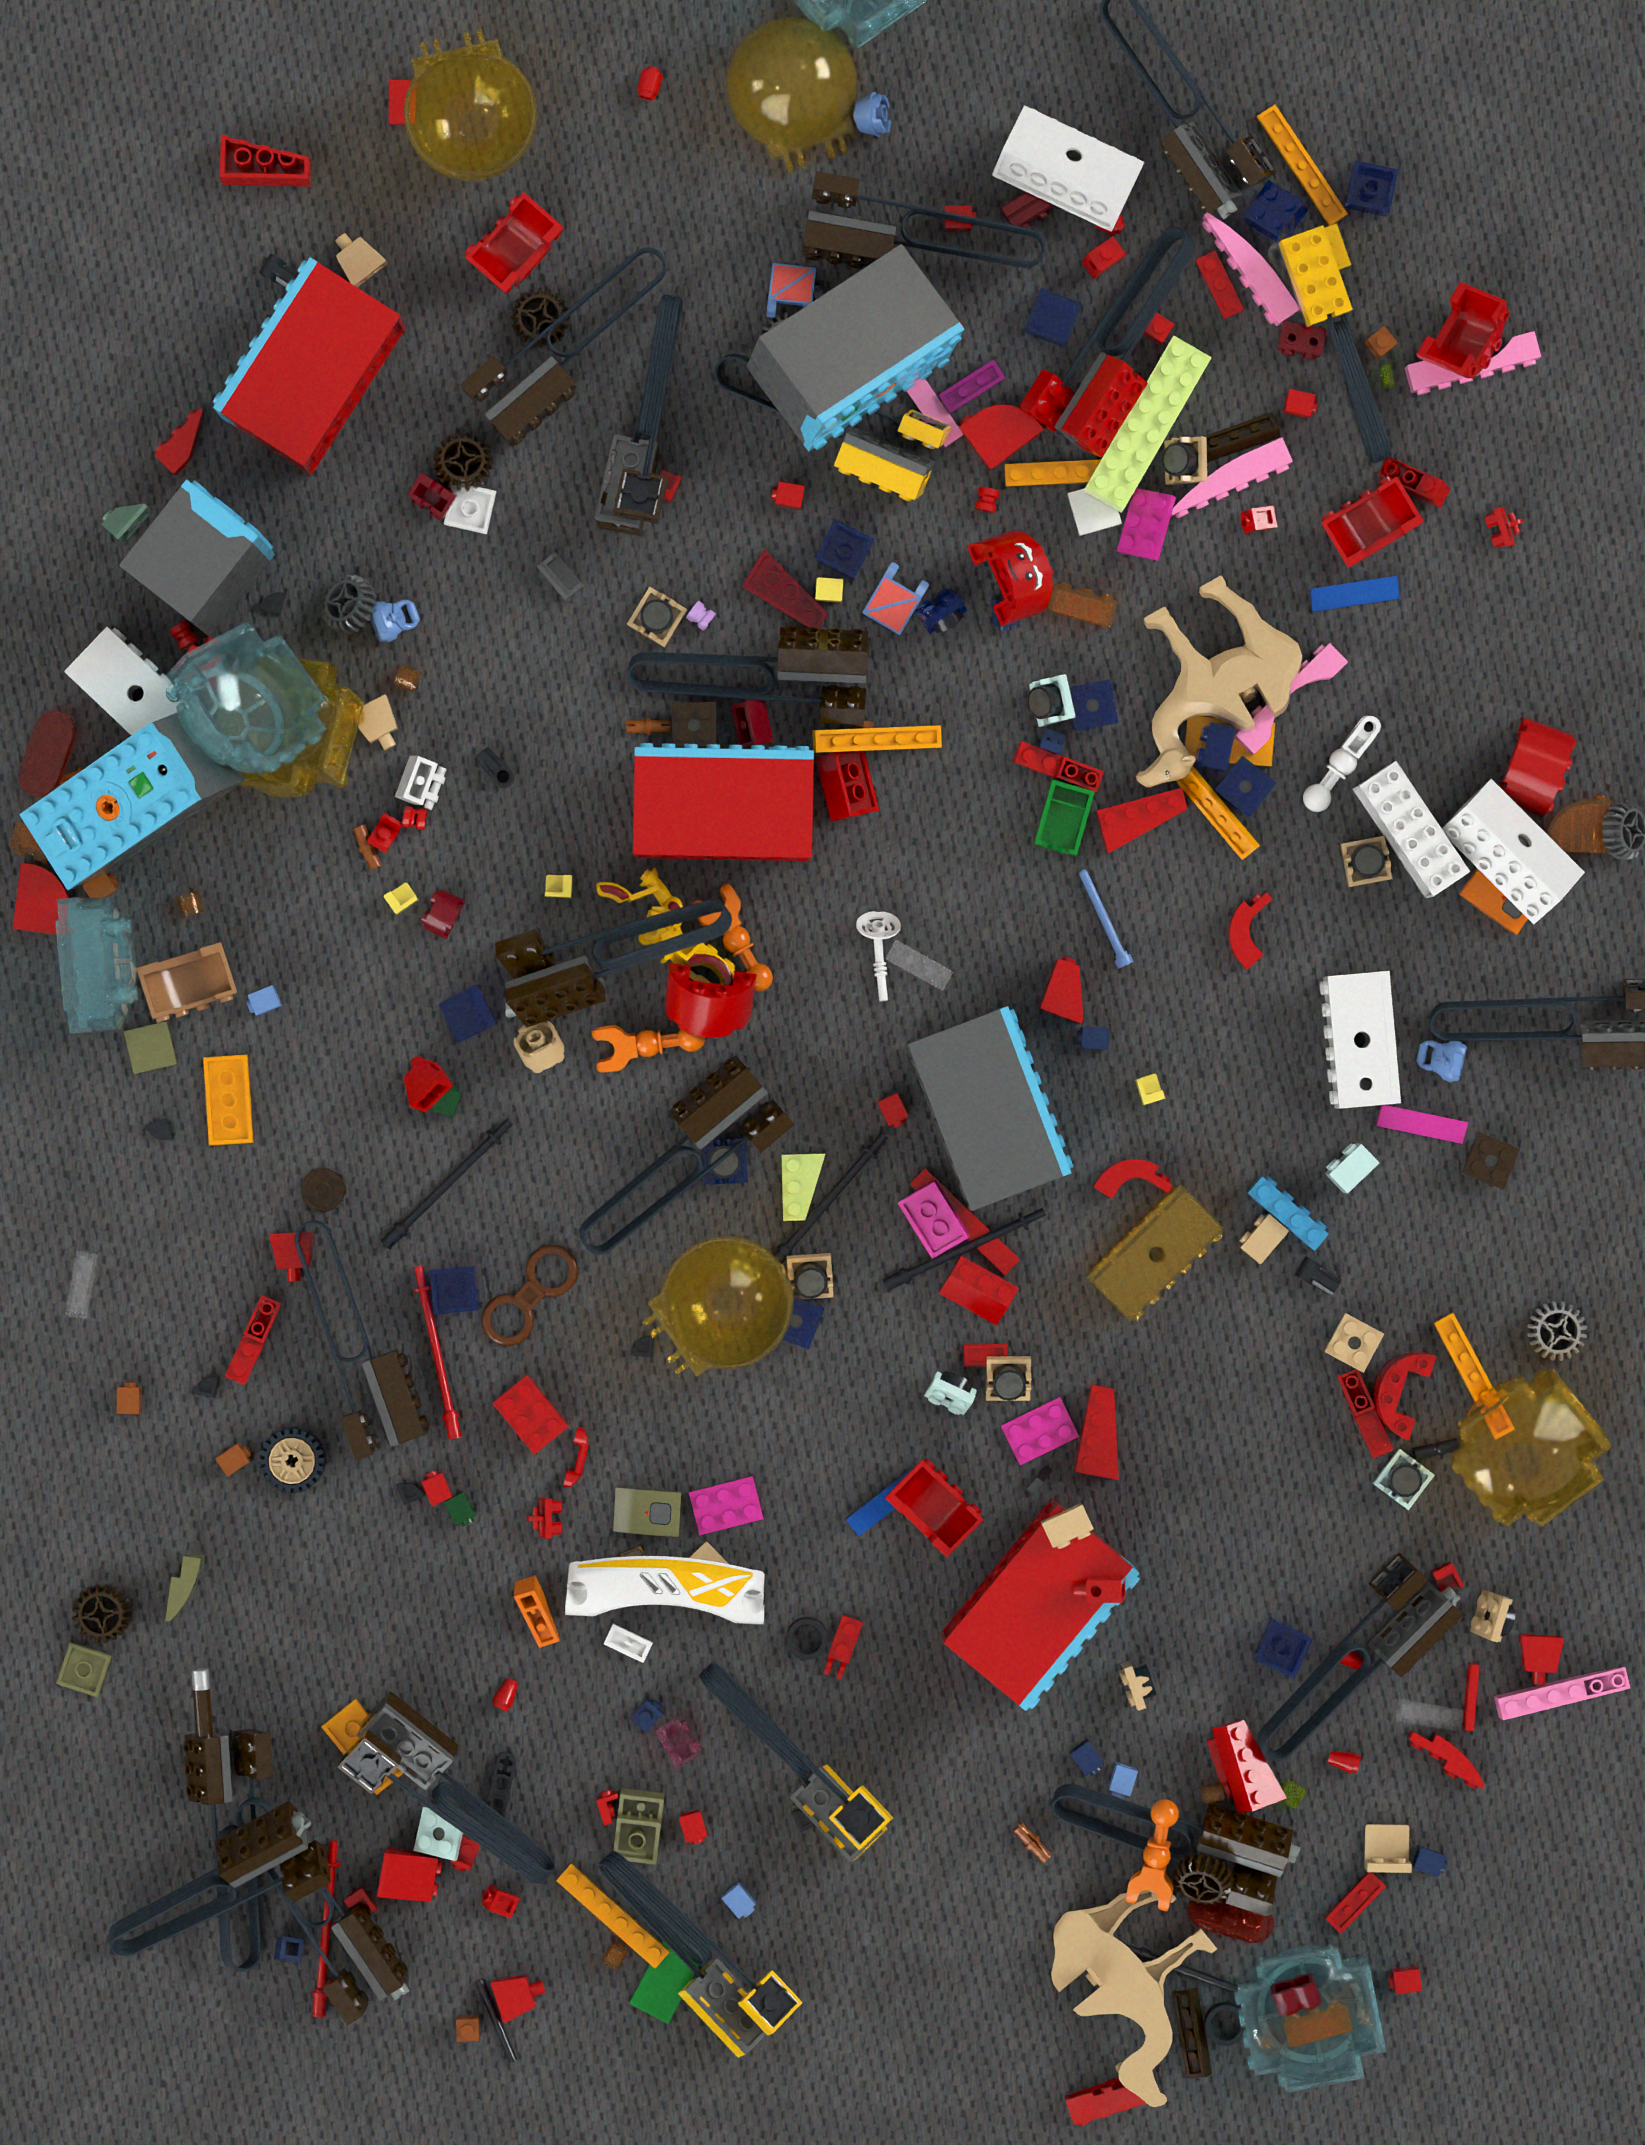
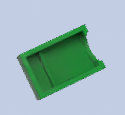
[1033,780,1095,856]

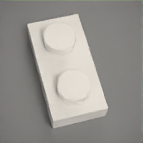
[604,1623,653,1663]

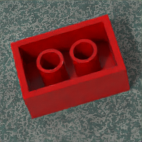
[492,1374,569,1454]

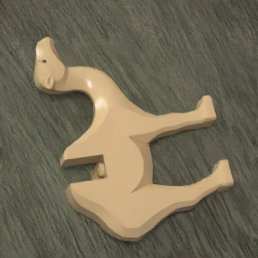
[1136,575,1302,787]
[1051,1890,1217,2107]

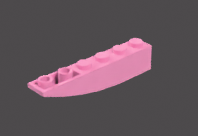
[1202,212,1300,327]
[1171,438,1293,518]
[1494,1667,1630,1720]

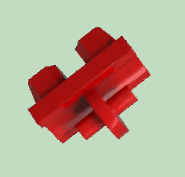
[1484,507,1524,547]
[526,1497,562,1539]

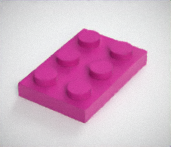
[1117,488,1176,561]
[898,1180,970,1258]
[1001,1397,1079,1465]
[689,1476,764,1535]

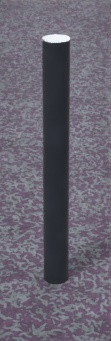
[475,1978,517,2063]

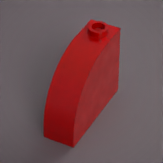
[959,405,1044,471]
[13,863,74,936]

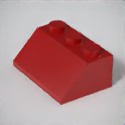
[816,751,879,822]
[939,1255,1019,1325]

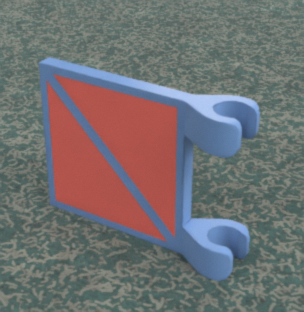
[766,263,816,317]
[862,562,929,635]

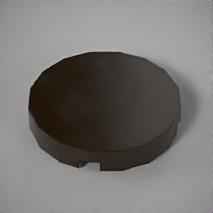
[301,1168,345,1212]

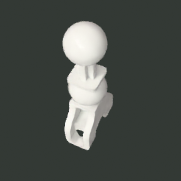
[1303,716,1381,812]

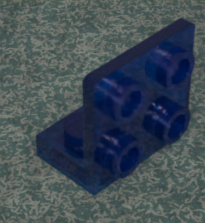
[439,985,497,1043]

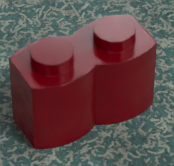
[1271,1973,1322,2016]

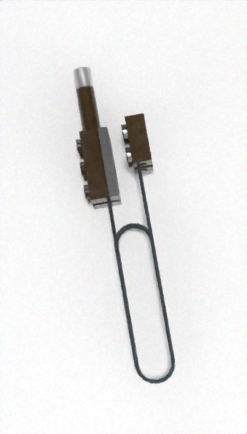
[183,1668,273,1972]

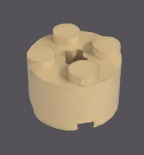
[514,1021,564,1073]

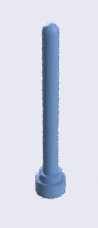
[1079,869,1134,969]

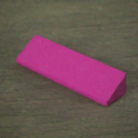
[1376,1105,1468,1144]

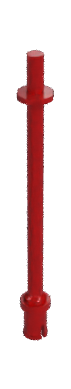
[413,1266,462,1440]
[312,1840,341,2017]

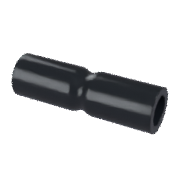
[1413,1438,1459,1461]

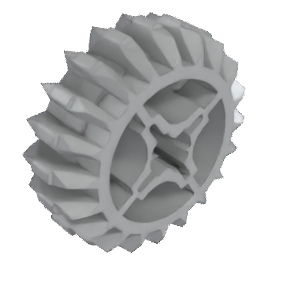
[1527,1301,1587,1361]

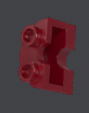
[408,473,457,521]
[420,889,466,940]

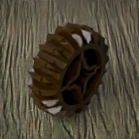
[510,287,570,348]
[433,433,493,492]
[72,1584,132,1644]
[1174,1853,1233,1906]

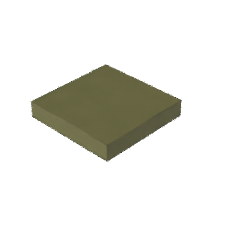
[124,1021,177,1074]
[56,1641,112,1698]

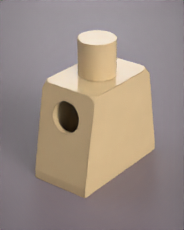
[335,233,387,288]
[348,694,398,751]

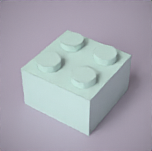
[1325,1143,1379,1194]

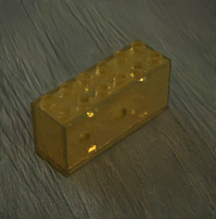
[1084,1184,1224,1322]

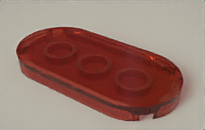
[19,711,76,797]
[1187,1899,1274,1943]

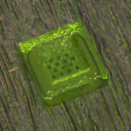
[1380,364,1395,389]
[1281,1779,1307,1810]

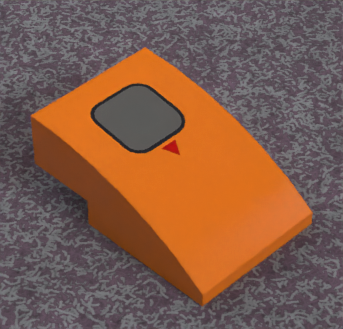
[1459,868,1528,935]

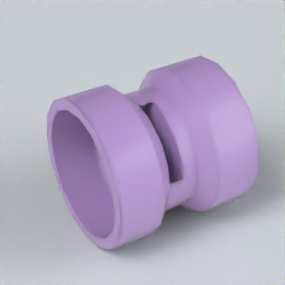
[686,601,716,631]

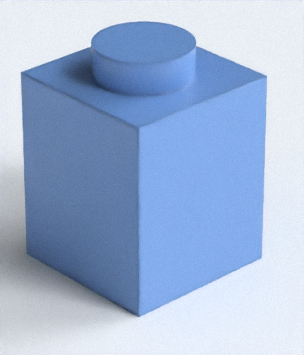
[246,985,282,1016]
[1108,1762,1138,1798]
[722,1881,756,1919]

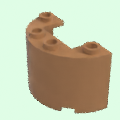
[137,942,237,1023]

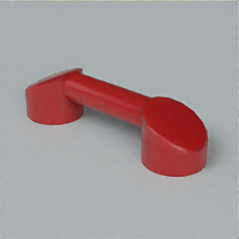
[563,1427,589,1488]

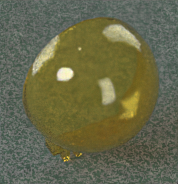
[726,17,858,173]
[404,29,537,182]
[643,1236,794,1377]

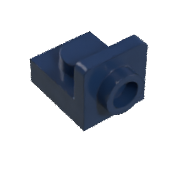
[1038,728,1066,755]
[629,1698,663,1733]

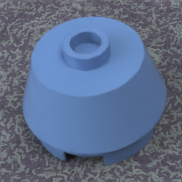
[853,92,891,137]

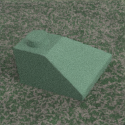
[101,504,152,544]

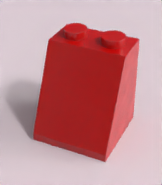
[1038,956,1083,1024]
[377,1847,443,1902]

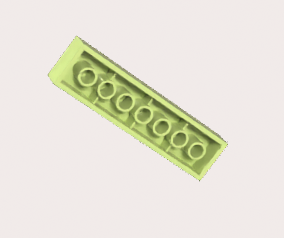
[1084,336,1212,513]

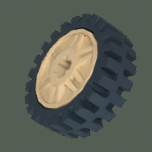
[259,1427,326,1493]

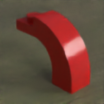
[1228,893,1272,970]
[1093,1159,1173,1199]

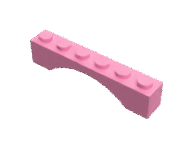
[1405,331,1541,395]
[1234,643,1348,755]

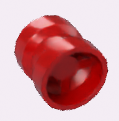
[974,487,1000,513]
[169,620,199,650]
[402,806,428,830]

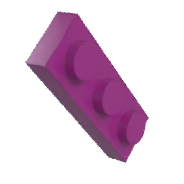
[938,359,1005,414]

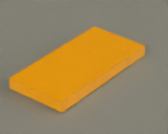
[1185,716,1275,767]
[203,1055,254,1145]
[321,1699,404,1795]

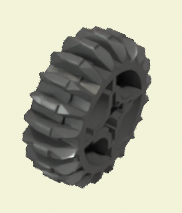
[321,574,377,634]
[1601,801,1645,860]

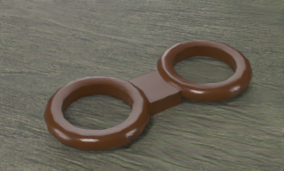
[481,1244,578,1346]

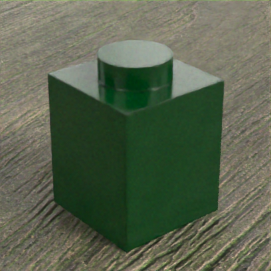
[432,1085,463,1118]
[444,1491,476,1527]

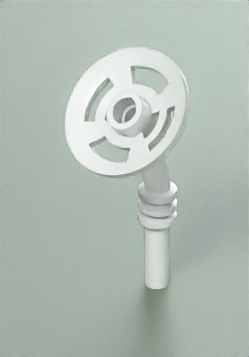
[856,911,901,1001]

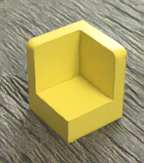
[815,577,843,603]
[545,875,573,898]
[384,883,419,915]
[1135,1074,1165,1105]

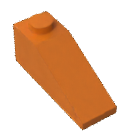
[514,1575,560,1648]

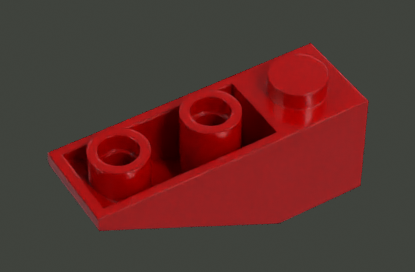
[154,408,205,476]
[1377,458,1451,508]

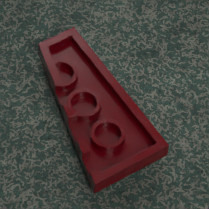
[742,549,828,628]

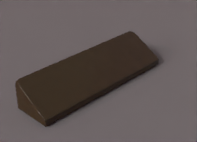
[1203,412,1281,463]
[1172,1987,1212,2078]

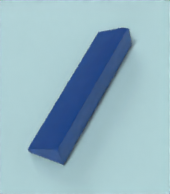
[1309,576,1399,612]
[846,1465,915,1536]

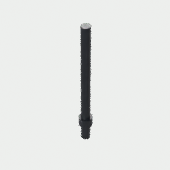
[1124,1943,1248,1997]

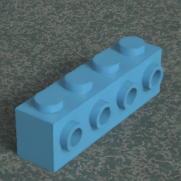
[1246,1176,1329,1251]

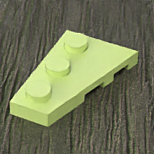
[782,1154,825,1221]

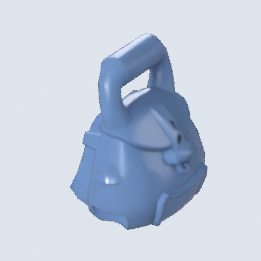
[369,600,420,643]
[1416,1040,1467,1082]

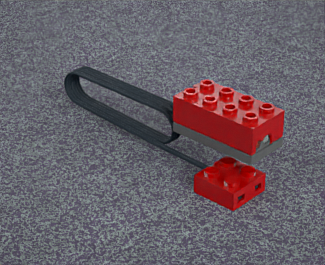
[1019,227,1195,457]

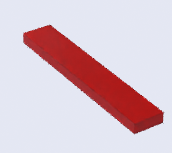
[910,1168,1020,1275]

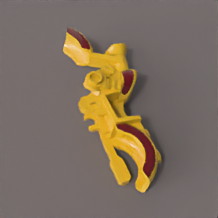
[596,867,735,986]

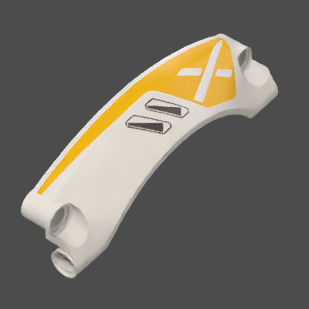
[565,1556,765,1624]

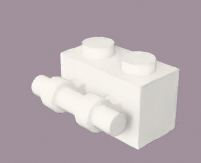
[395,756,447,810]

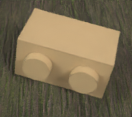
[1239,1213,1289,1264]
[1041,1503,1093,1549]

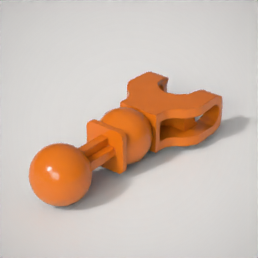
[692,883,773,992]
[591,1025,706,1072]
[1126,1799,1179,1912]

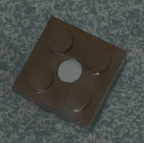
[672,702,717,748]
[1462,1132,1520,1190]

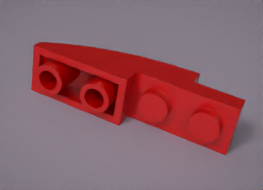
[1012,741,1104,792]
[225,1295,282,1386]
[1337,1369,1393,1459]
[1407,1730,1485,1789]

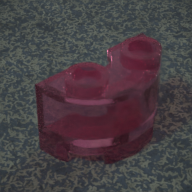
[655,1718,702,1769]

